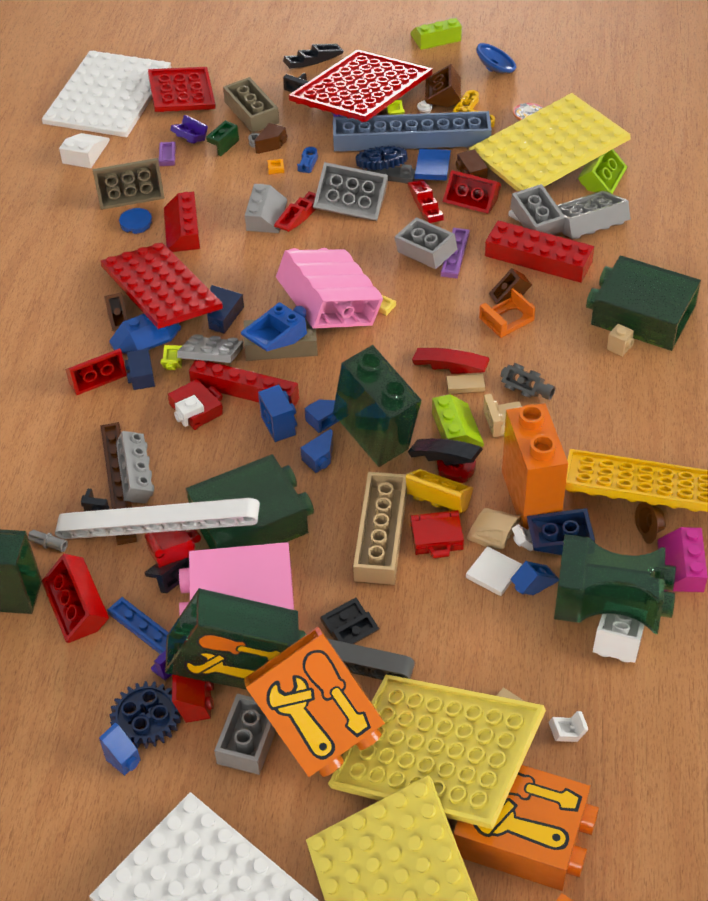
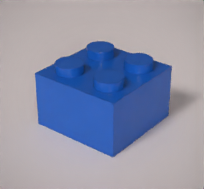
[258,385,297,442]

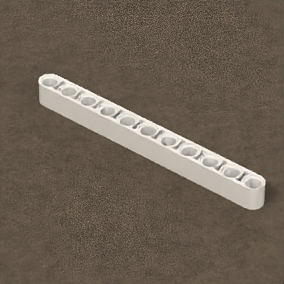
[55,498,260,539]

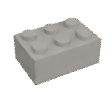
[510,184,565,235]
[394,217,458,269]
[214,694,276,775]

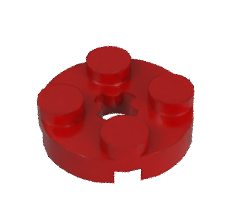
[437,460,476,483]

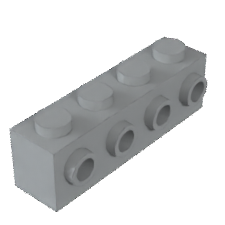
[116,431,154,504]

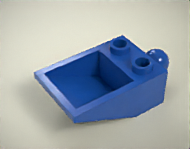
[241,302,307,351]

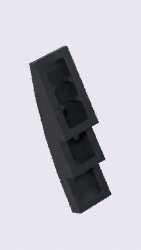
[283,44,344,68]
[408,438,483,466]

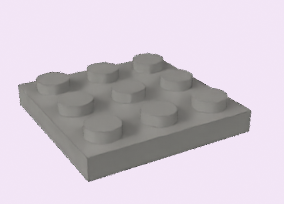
[177,334,243,363]

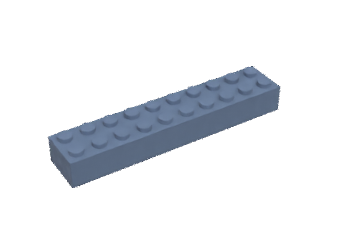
[333,111,492,152]

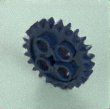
[356,146,408,171]
[109,681,181,749]

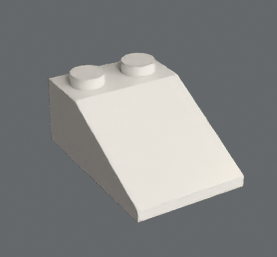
[59,133,110,168]
[592,602,647,663]

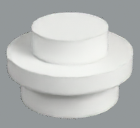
[417,100,433,114]

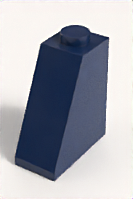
[207,285,244,334]

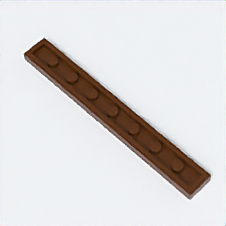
[100,422,137,545]

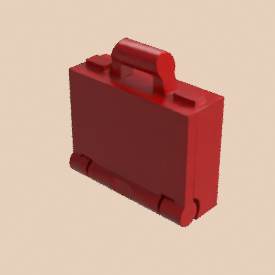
[168,379,223,430]
[410,510,464,558]
[145,529,201,568]

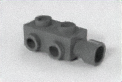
[500,363,556,400]

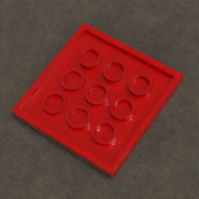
[148,67,216,112]

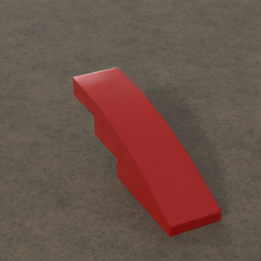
[408,180,444,223]
[274,191,316,232]
[412,348,490,374]

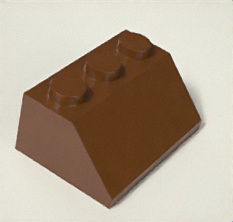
[425,64,461,107]

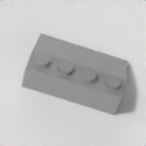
[313,162,388,221]
[557,191,631,239]

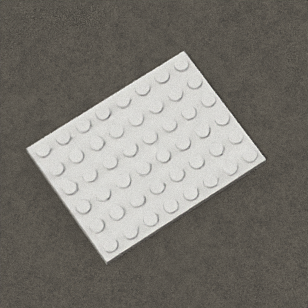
[42,51,171,137]
[89,792,319,901]

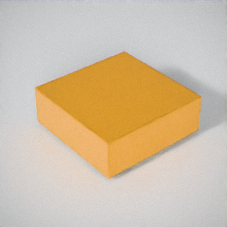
[267,159,285,175]

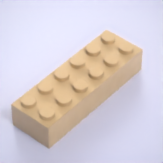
[353,472,407,585]

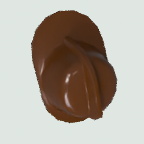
[635,502,666,544]

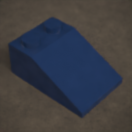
[527,508,595,557]

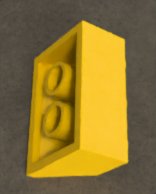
[406,469,474,514]

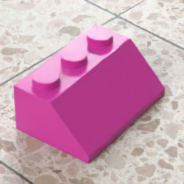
[657,527,708,592]

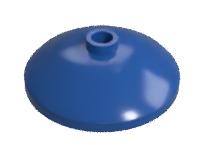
[476,43,516,73]

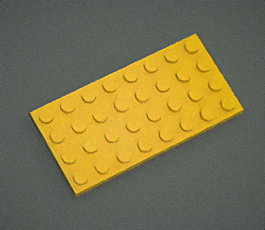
[565,449,708,512]

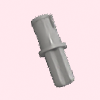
[28,530,68,552]

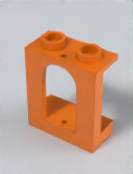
[479,288,535,338]

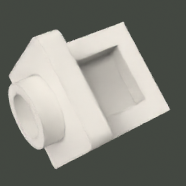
[174,395,204,427]
[512,524,533,552]
[548,711,588,742]

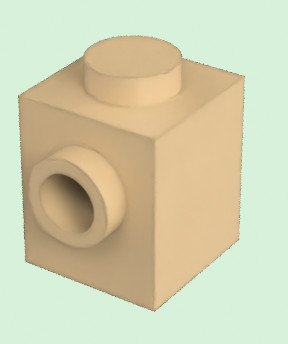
[607,324,634,357]

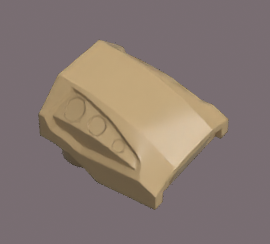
[467,508,521,550]

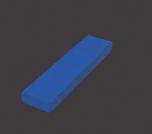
[107,597,177,654]

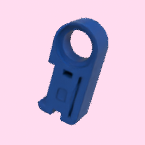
[297,147,318,173]

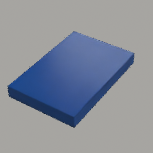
[415,148,451,181]

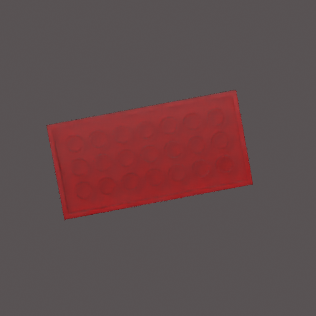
[100,243,223,329]

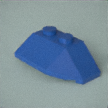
[109,314,181,354]

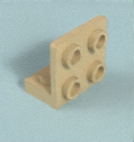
[483,394,522,437]

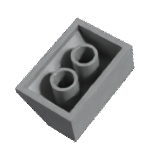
[245,184,287,233]

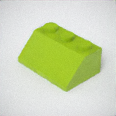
[411,18,462,50]
[578,149,627,194]
[432,394,484,447]

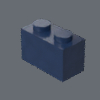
[125,349,155,390]

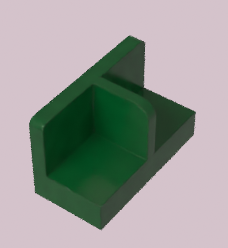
[206,120,239,156]

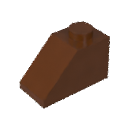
[254,123,288,154]
[489,268,532,304]
[104,292,128,331]

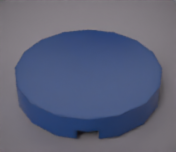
[119,208,153,234]

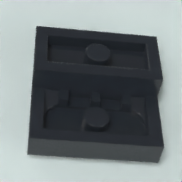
[320,597,379,644]

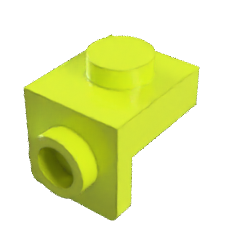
[387,100,405,115]
[161,345,182,370]

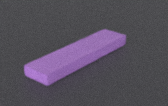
[441,228,470,279]

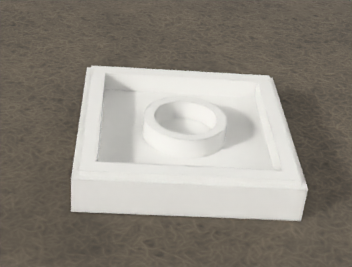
[466,546,522,596]

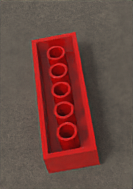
[485,220,594,283]

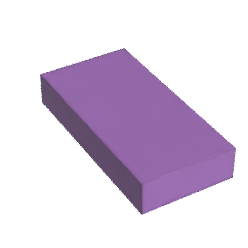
[159,142,176,166]

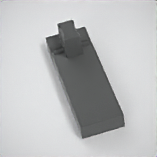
[367,164,416,184]

